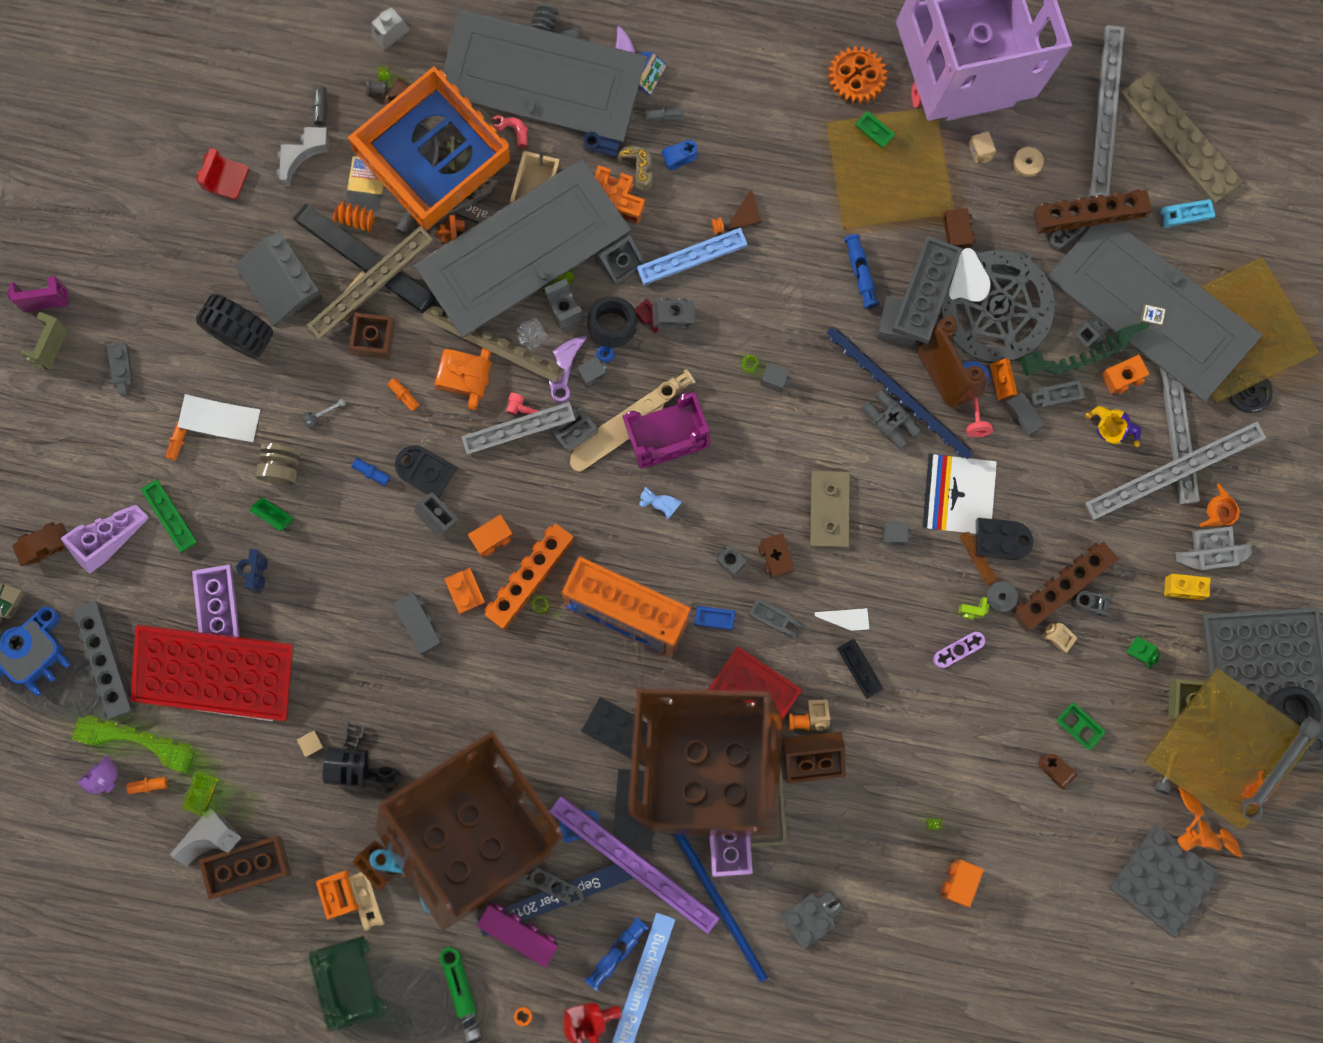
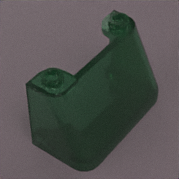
[309,936,385,1032]

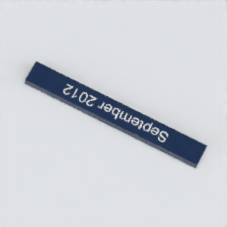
[477,864,633,937]

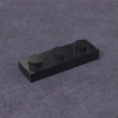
[837,638,884,699]

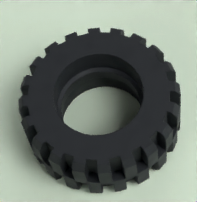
[196,294,273,359]

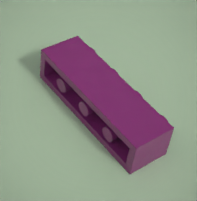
[476,902,558,967]

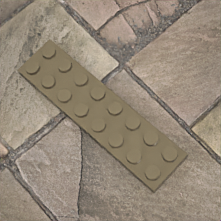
[1120,72,1243,205]

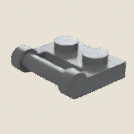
[549,407,599,453]

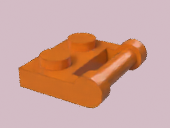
[316,870,360,920]

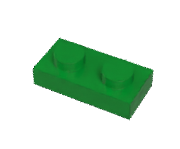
[855,111,895,150]
[250,497,293,532]

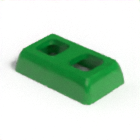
[1057,703,1105,750]

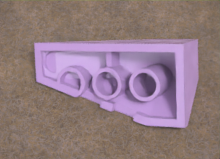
[61,505,149,574]

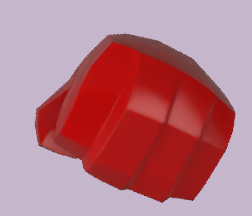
[563,1003,622,1043]

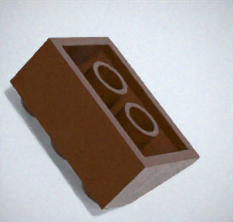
[783,732,846,783]

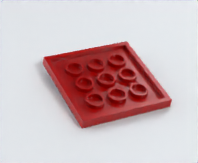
[708,646,802,719]

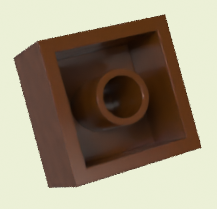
[349,313,395,359]

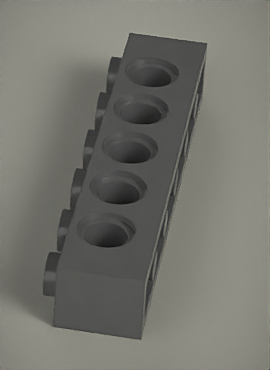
[73,601,136,720]

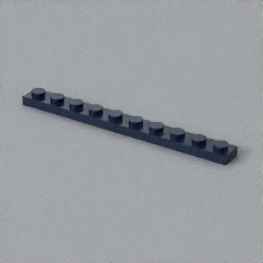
[826,327,974,459]

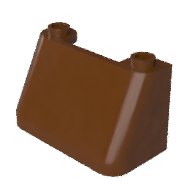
[918,315,988,408]

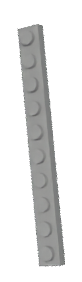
[1089,25,1124,198]
[1084,421,1266,520]

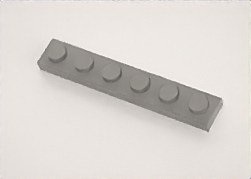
[461,402,576,455]

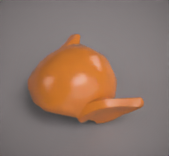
[1199,484,1240,528]

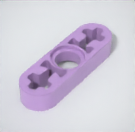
[933,632,985,669]

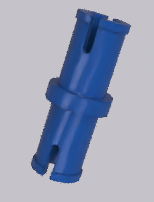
[351,457,390,487]

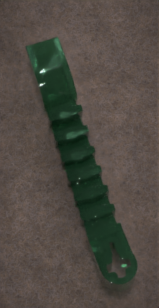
[1019,323,1150,376]

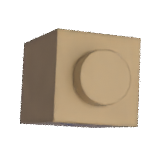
[968,131,996,163]

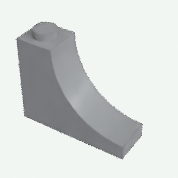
[170,808,241,867]

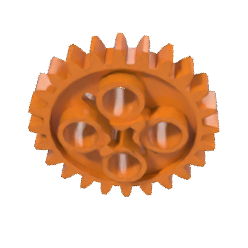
[828,46,887,105]

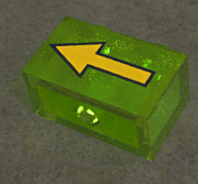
[181,770,220,816]

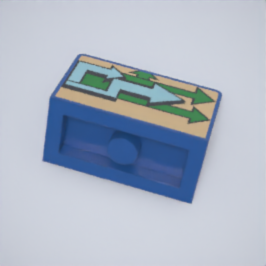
[639,52,666,95]

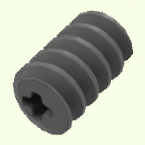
[530,4,559,32]

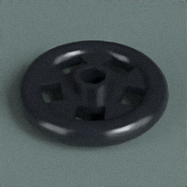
[1228,370,1273,413]

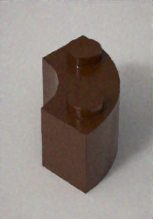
[12,522,67,567]

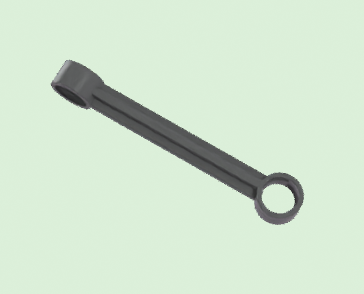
[1240,717,1322,821]

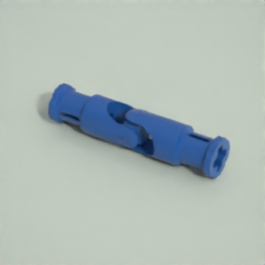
[844,234,880,309]
[584,917,649,992]

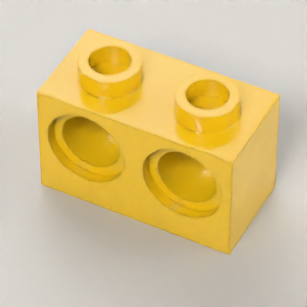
[1164,574,1210,600]

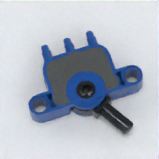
[0,607,71,696]

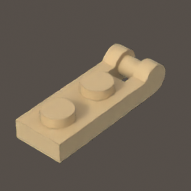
[348,872,385,931]

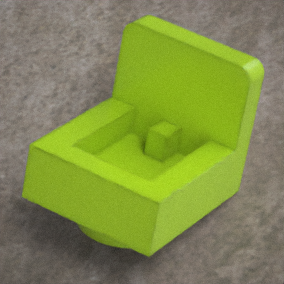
[958,597,989,620]

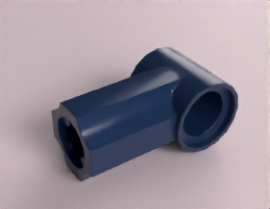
[583,132,620,158]

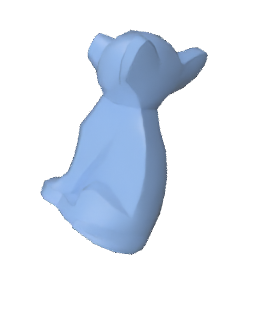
[639,487,682,519]

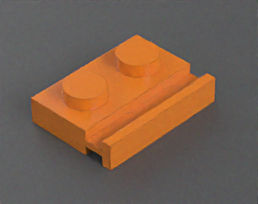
[444,568,485,614]

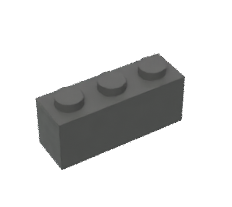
[393,592,443,656]

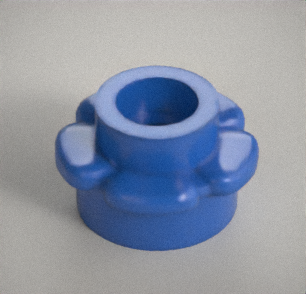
[596,346,615,363]

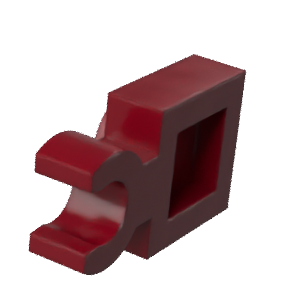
[635,299,659,334]

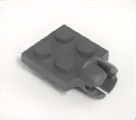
[780,891,844,950]

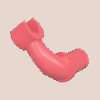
[493,115,528,149]

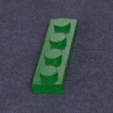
[140,479,198,553]

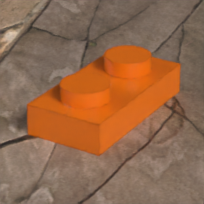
[990,358,1018,400]

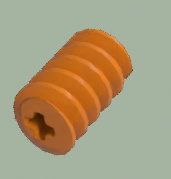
[333,201,375,233]

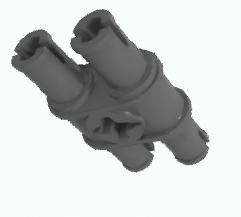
[861,389,922,450]

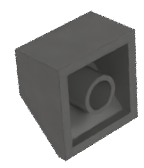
[594,234,645,285]

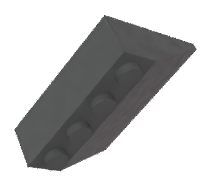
[235,230,322,326]

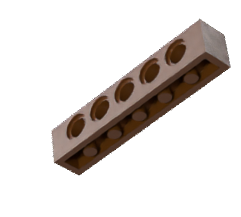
[1033,189,1152,234]
[1012,542,1119,632]

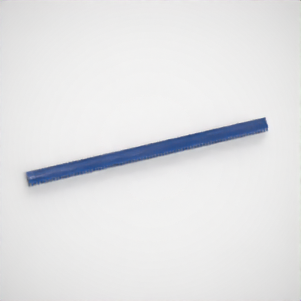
[672,832,768,983]

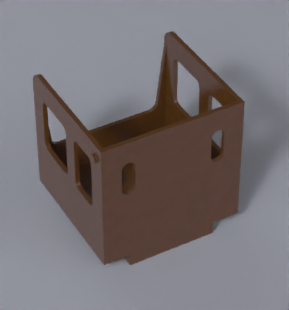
[629,689,782,837]
[375,731,563,931]

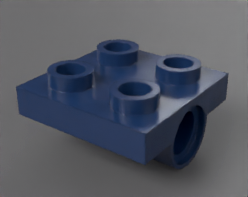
[236,549,268,594]

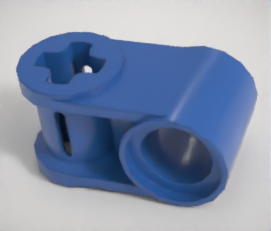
[661,140,698,170]

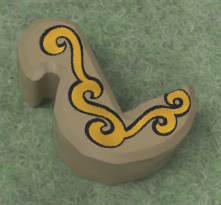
[618,145,653,191]

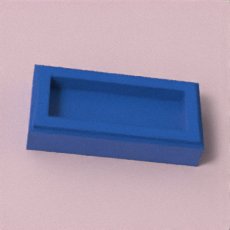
[694,606,735,630]

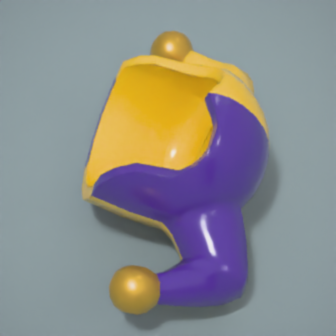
[1085,406,1141,448]

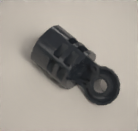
[323,747,402,793]

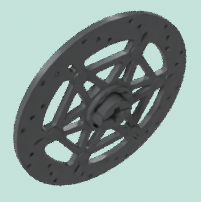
[941,250,1055,362]

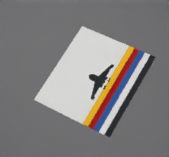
[922,454,997,534]

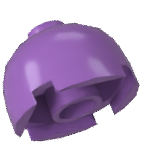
[77,756,118,795]

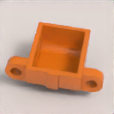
[434,348,492,411]

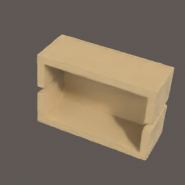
[510,151,561,203]

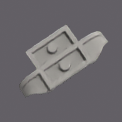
[1175,526,1252,570]

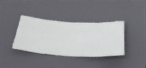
[177,394,260,442]

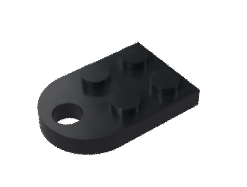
[395,445,457,498]
[976,518,1033,560]

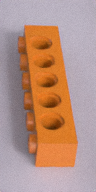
[484,523,575,631]

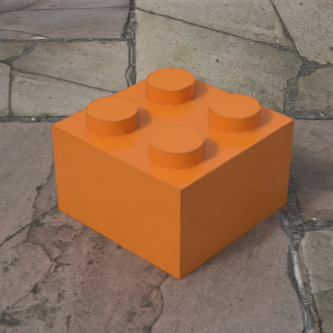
[940,860,984,907]

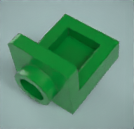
[1127,636,1160,669]

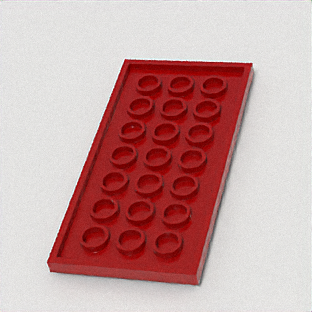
[131,624,294,721]

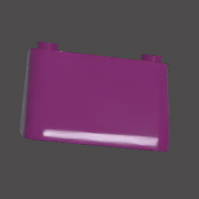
[622,392,711,469]

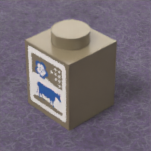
[1140,304,1166,326]

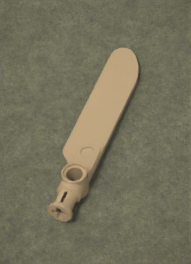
[570,369,695,472]

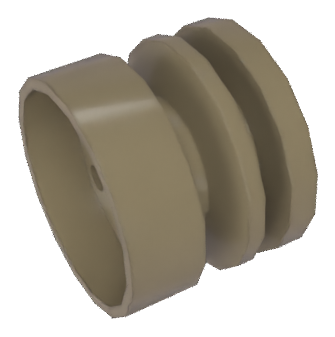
[255,444,301,485]

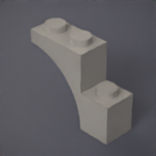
[277,127,330,187]

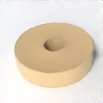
[1013,147,1044,177]

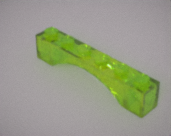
[71,715,196,773]

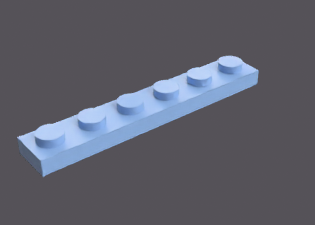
[637,228,747,285]

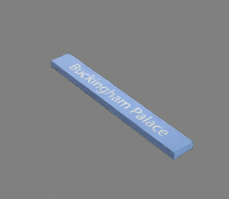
[612,913,675,1043]

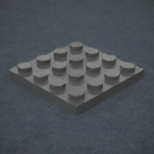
[1109,824,1221,938]

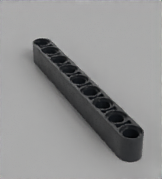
[293,204,435,314]

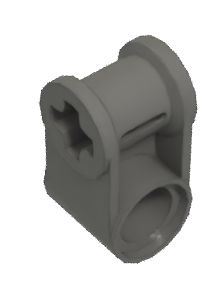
[1072,591,1112,617]

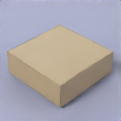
[297,730,324,757]

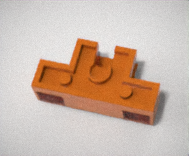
[594,165,645,224]

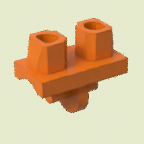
[435,215,465,244]

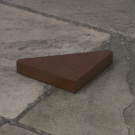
[727,190,761,231]

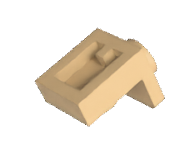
[1042,621,1077,653]
[808,699,830,732]

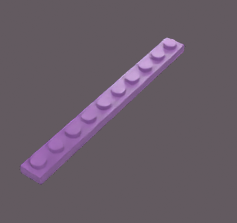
[549,795,720,934]

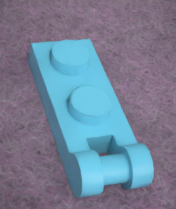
[1159,199,1215,228]

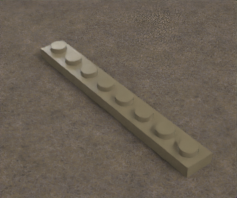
[307,226,434,340]
[423,306,565,383]

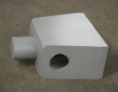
[371,7,410,51]

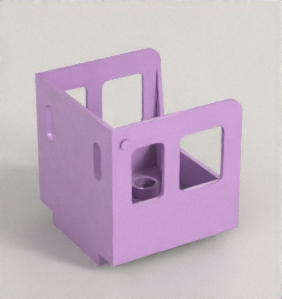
[896,0,1072,121]

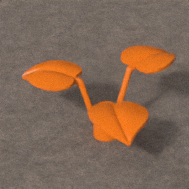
[1176,787,1243,858]

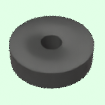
[986,581,1018,613]

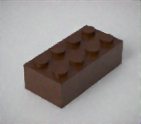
[198,836,291,899]

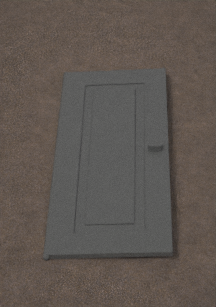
[443,9,648,143]
[412,158,631,338]
[1046,223,1262,403]

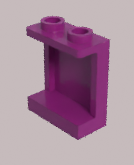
[7,276,69,312]

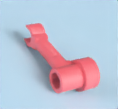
[506,393,539,416]

